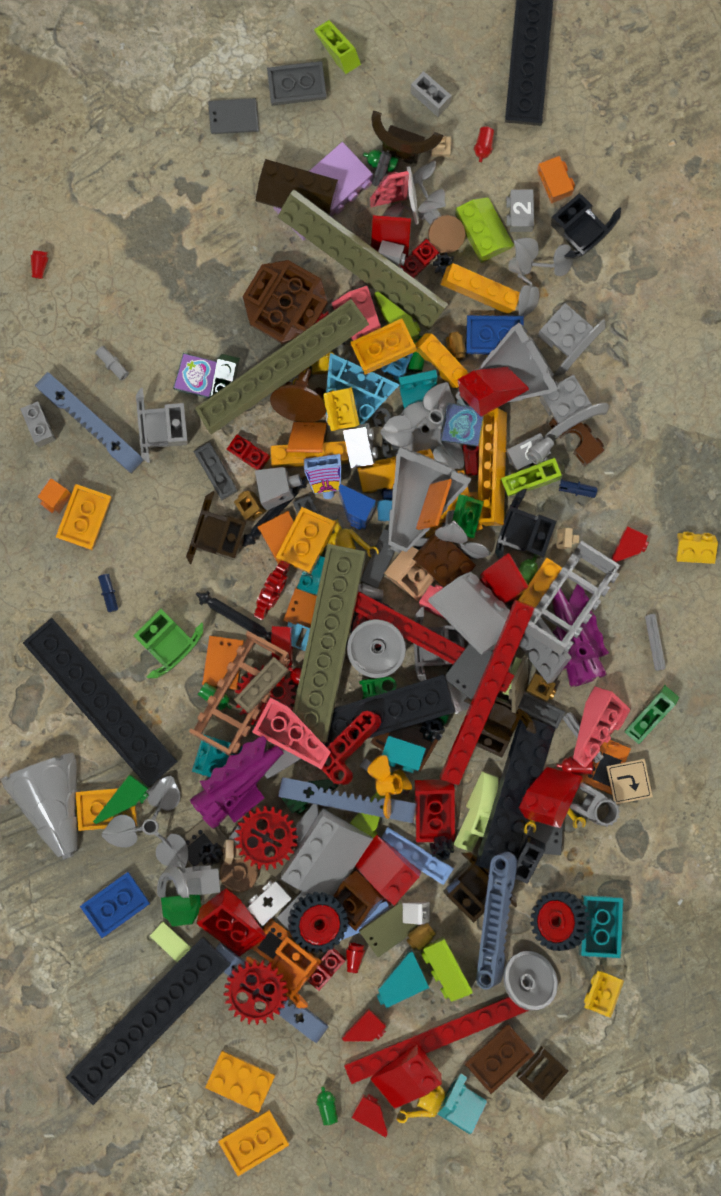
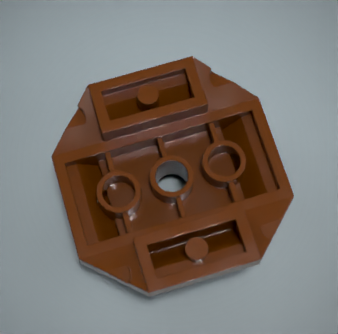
[243,260,328,344]

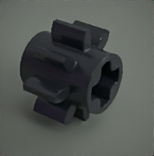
[433,252,455,277]
[420,719,445,743]
[430,836,454,860]
[198,841,224,867]

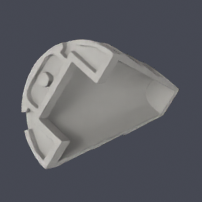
[456,323,559,409]
[388,447,471,553]
[1,753,78,860]

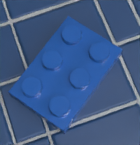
[466,315,524,354]
[80,872,151,938]

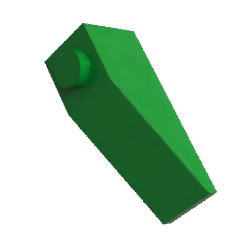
[624,685,680,744]
[93,775,150,824]

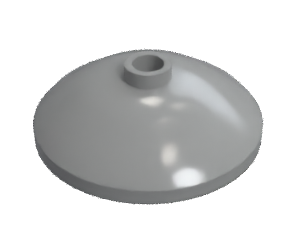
[399,401,446,453]
[347,619,406,678]
[503,951,558,1011]

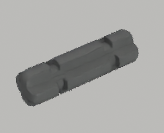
[372,151,391,187]

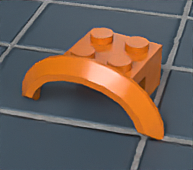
[246,936,322,1008]

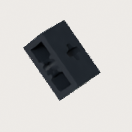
[515,835,545,884]

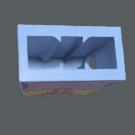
[304,454,341,499]

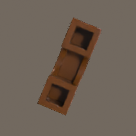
[549,418,605,467]

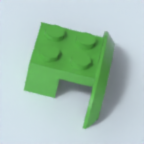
[133,609,204,679]

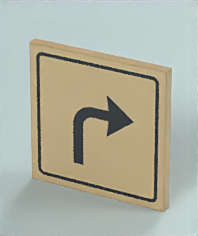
[606,759,653,804]

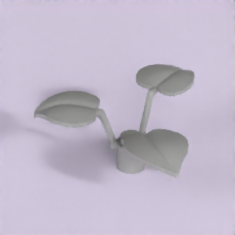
[382,160,446,224]
[509,238,573,317]
[380,382,464,470]
[413,510,491,559]
[101,776,188,868]

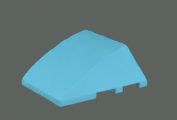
[325,353,400,424]

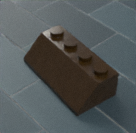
[255,159,338,216]

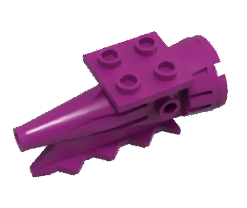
[552,584,609,688]
[190,736,284,829]

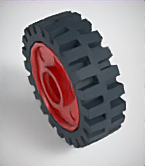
[288,892,348,953]
[530,892,590,951]

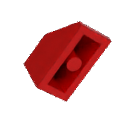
[611,526,649,563]
[342,1008,386,1042]
[351,1093,388,1138]

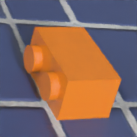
[537,156,575,203]
[38,478,71,514]

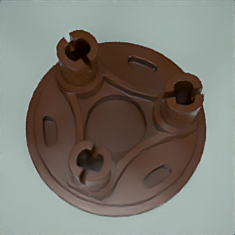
[270,368,326,422]

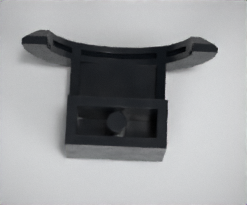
[551,193,621,259]
[495,489,557,560]

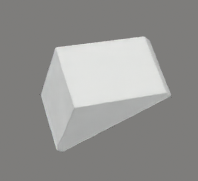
[403,902,430,924]

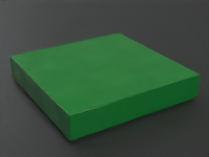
[452,494,484,539]

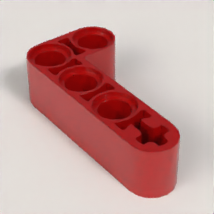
[322,711,381,785]

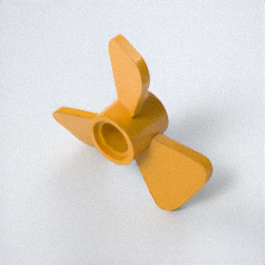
[367,755,412,819]

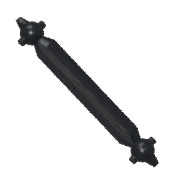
[242,476,307,547]
[196,591,272,643]

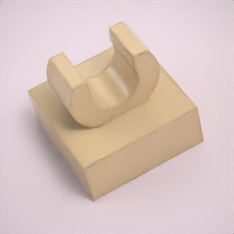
[431,136,451,157]
[556,528,579,550]
[223,840,242,865]

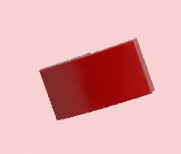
[400,239,439,278]
[226,434,270,470]
[271,626,293,666]
[307,948,347,991]

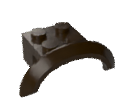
[371,110,444,164]
[186,491,246,564]
[464,697,536,758]
[443,852,517,923]

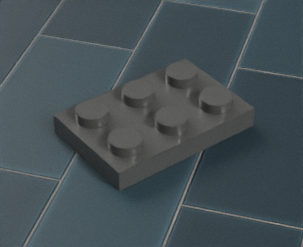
[267,61,327,106]

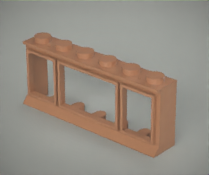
[189,631,290,756]

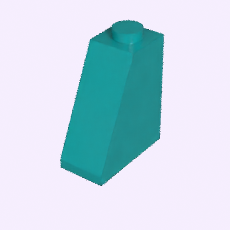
[376,950,429,1008]

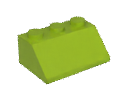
[455,197,514,263]
[421,937,473,1002]

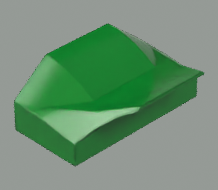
[161,895,202,927]

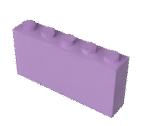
[273,142,373,241]

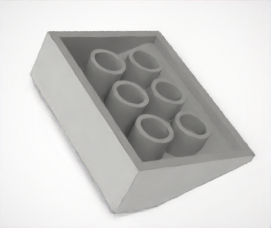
[428,572,510,655]
[281,808,373,896]

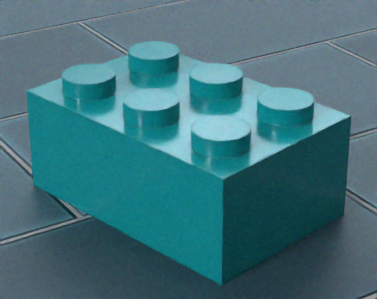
[579,895,623,958]

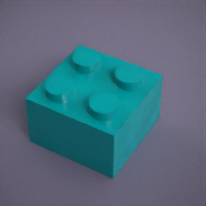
[382,736,426,773]

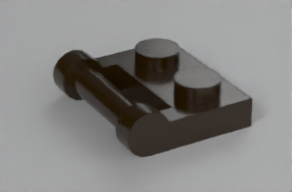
[516,1046,569,1101]

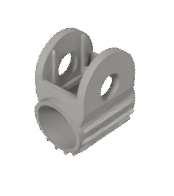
[570,782,620,827]

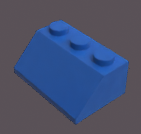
[339,484,376,530]

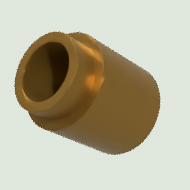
[445,332,466,360]
[406,923,436,950]

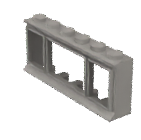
[524,540,620,657]

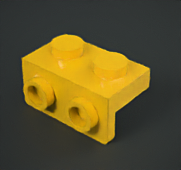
[323,387,360,431]
[676,532,718,564]
[584,971,624,1018]

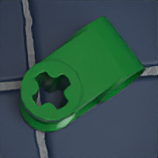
[359,677,397,699]

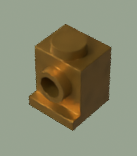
[234,490,268,522]
[526,673,557,702]

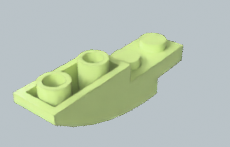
[454,772,498,852]

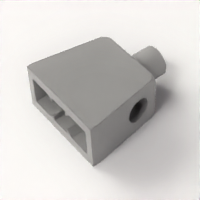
[255,467,302,510]

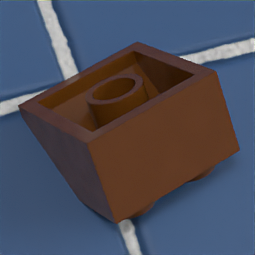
[333,871,384,931]

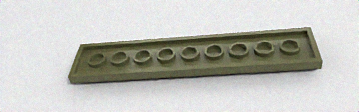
[277,190,448,330]
[195,299,369,435]
[293,544,366,742]

